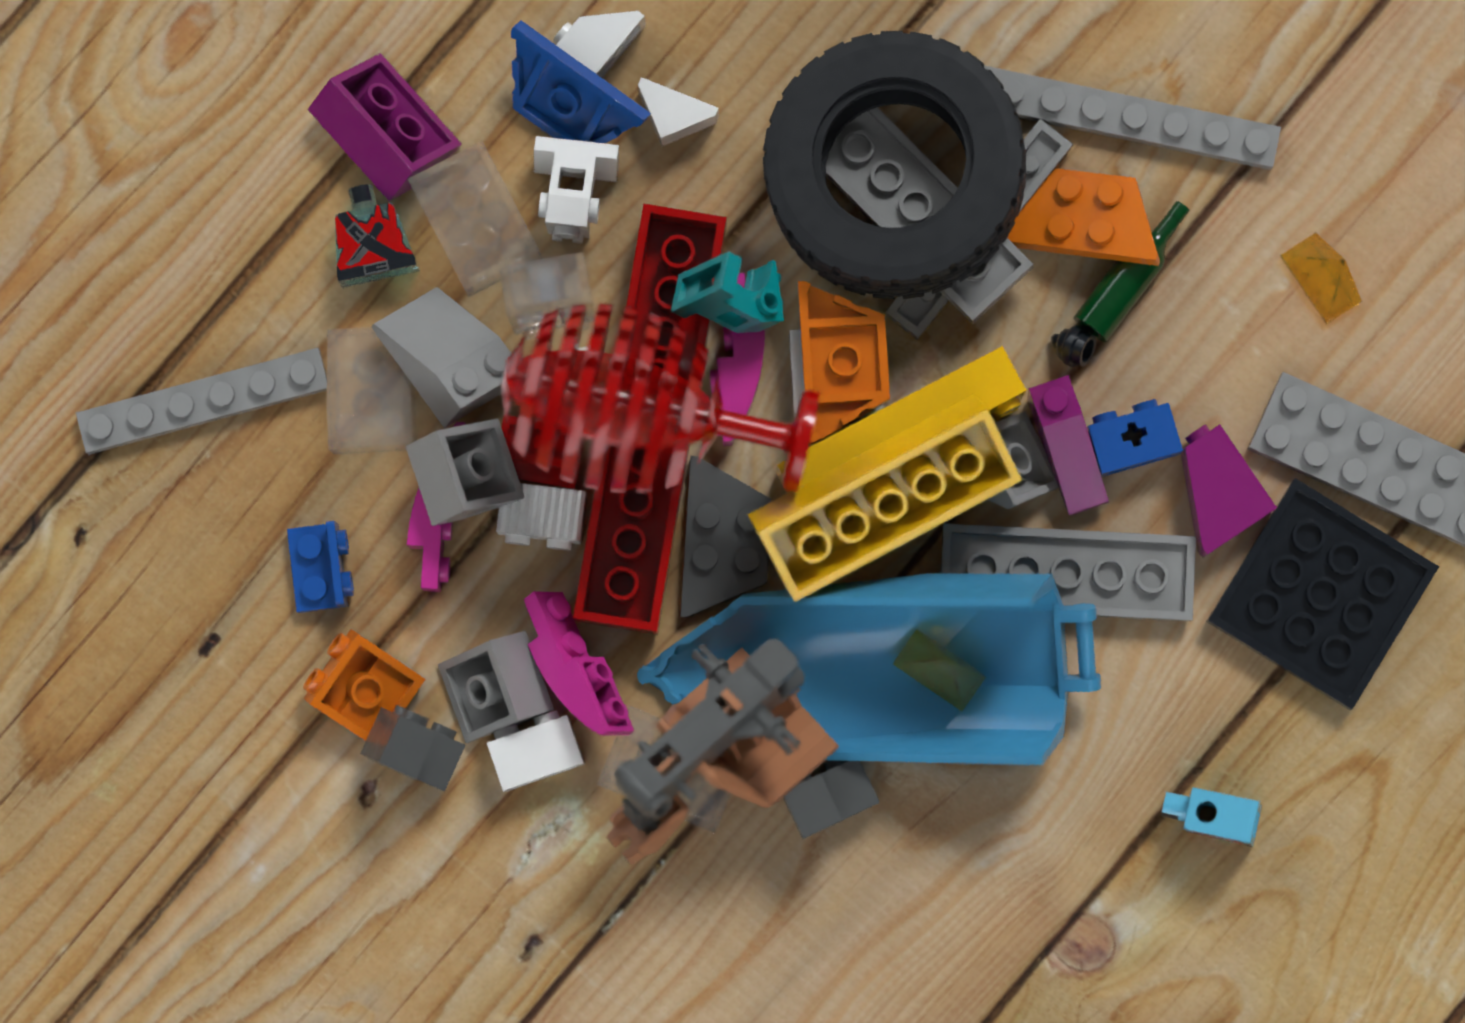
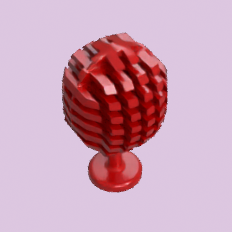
[501,303,820,493]

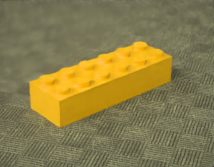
[776,346,1027,493]
[748,394,1022,602]

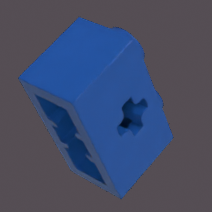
[1087,399,1183,477]

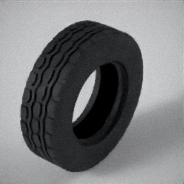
[763,31,1026,299]

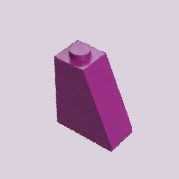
[1181,424,1277,558]

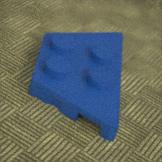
[511,20,651,143]

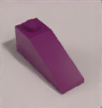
[1027,375,1109,516]

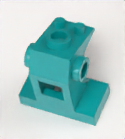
[671,251,784,333]

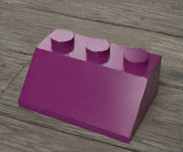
[307,53,462,201]

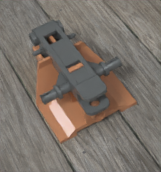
[606,639,839,865]

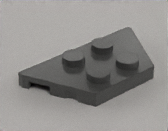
[681,456,772,618]

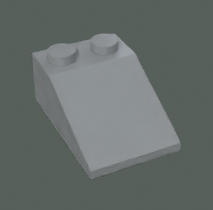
[371,287,511,428]

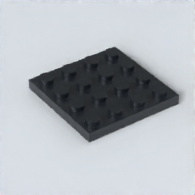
[1206,478,1439,710]

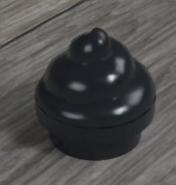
[1051,325,1096,367]

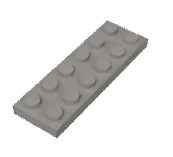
[826,108,1033,325]
[1247,372,1465,547]
[941,523,1196,621]

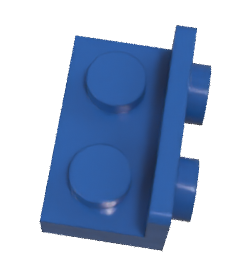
[287,521,354,613]

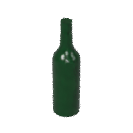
[1073,201,1190,342]

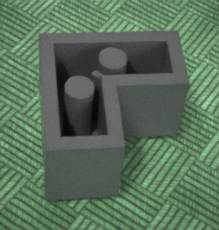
[360,705,466,792]
[783,760,880,839]

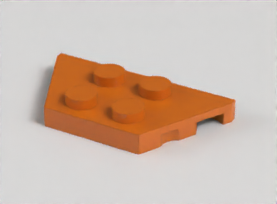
[1007,168,1160,266]
[798,281,890,445]

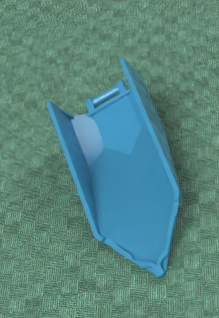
[637,574,1101,765]

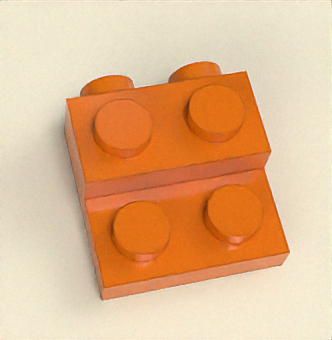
[303,629,426,741]

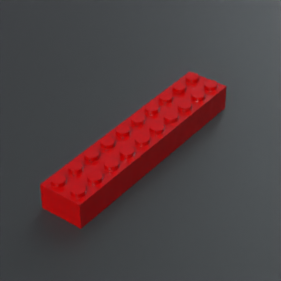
[573,204,727,635]

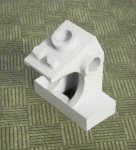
[534,136,619,244]

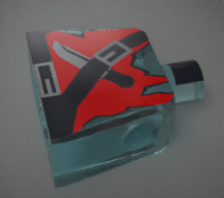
[335,184,420,288]

